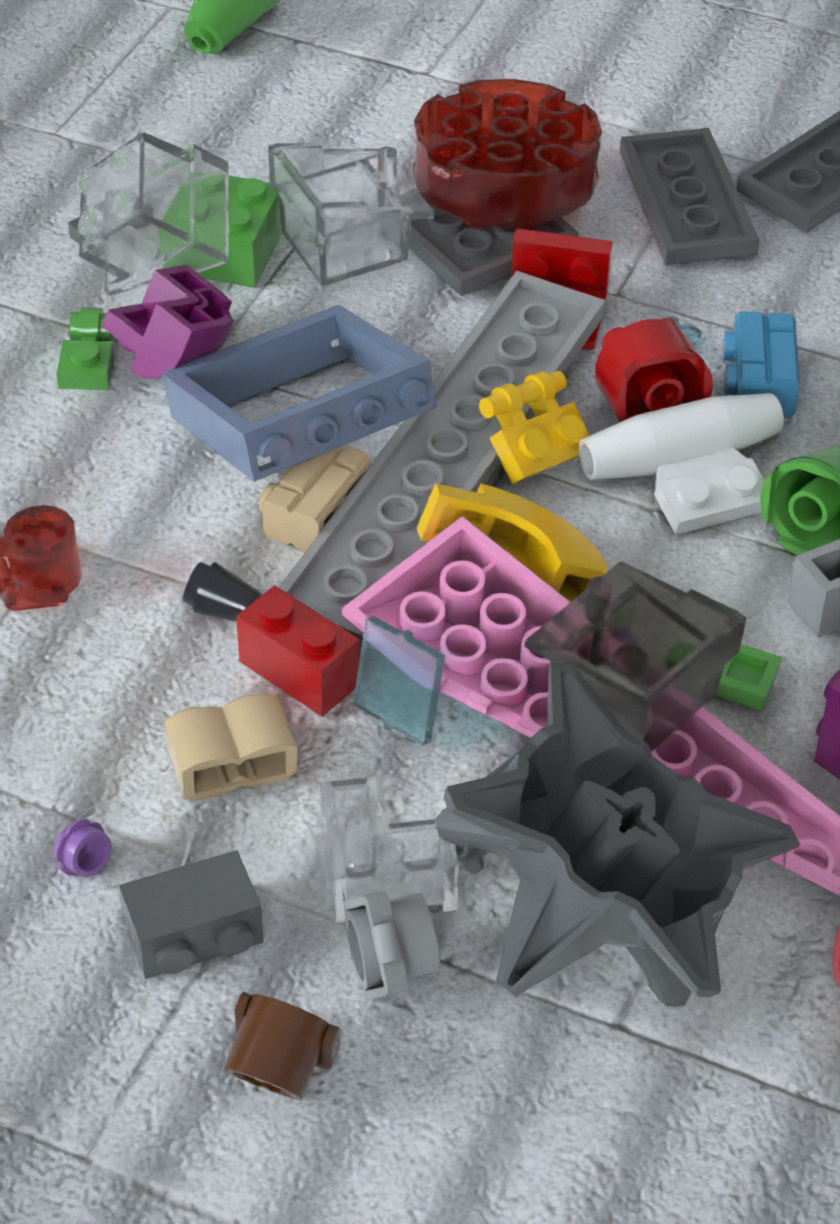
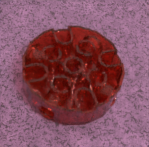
[413,79,602,230]

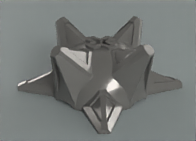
[435,662,800,1006]

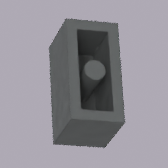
[119,850,264,979]

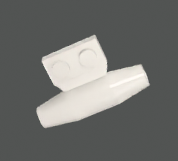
[578,393,784,535]

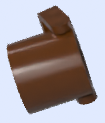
[223,992,340,1101]

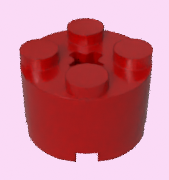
[595,318,713,422]

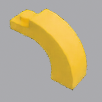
[417,483,611,618]

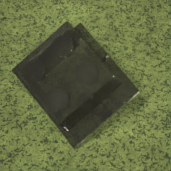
[524,561,747,752]

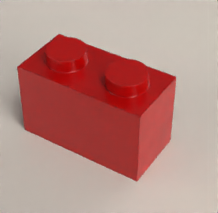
[236,585,360,717]

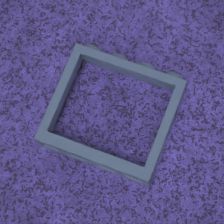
[162,305,437,482]

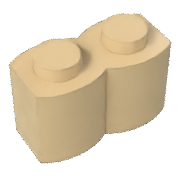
[165,694,297,800]

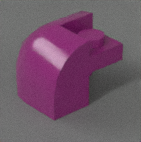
[102,265,234,378]

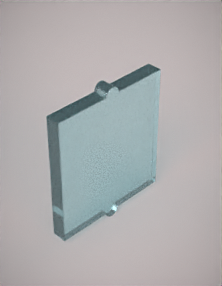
[353,616,445,746]

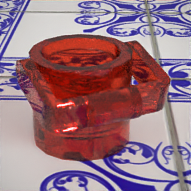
[0,505,82,611]

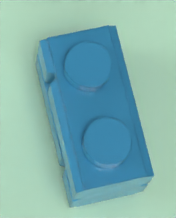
[723,311,800,418]

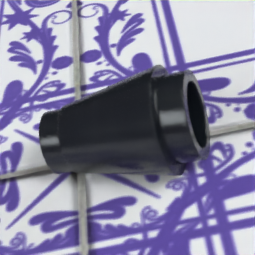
[183,562,263,622]

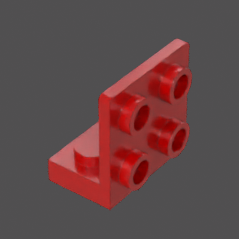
[511,228,613,350]

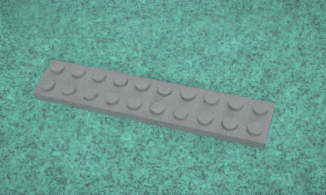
[279,271,606,652]

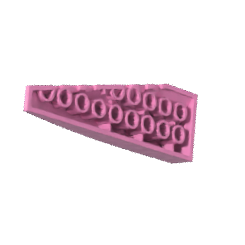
[342,516,840,896]

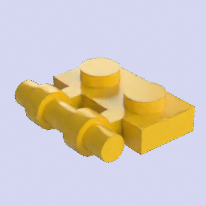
[479,371,590,485]

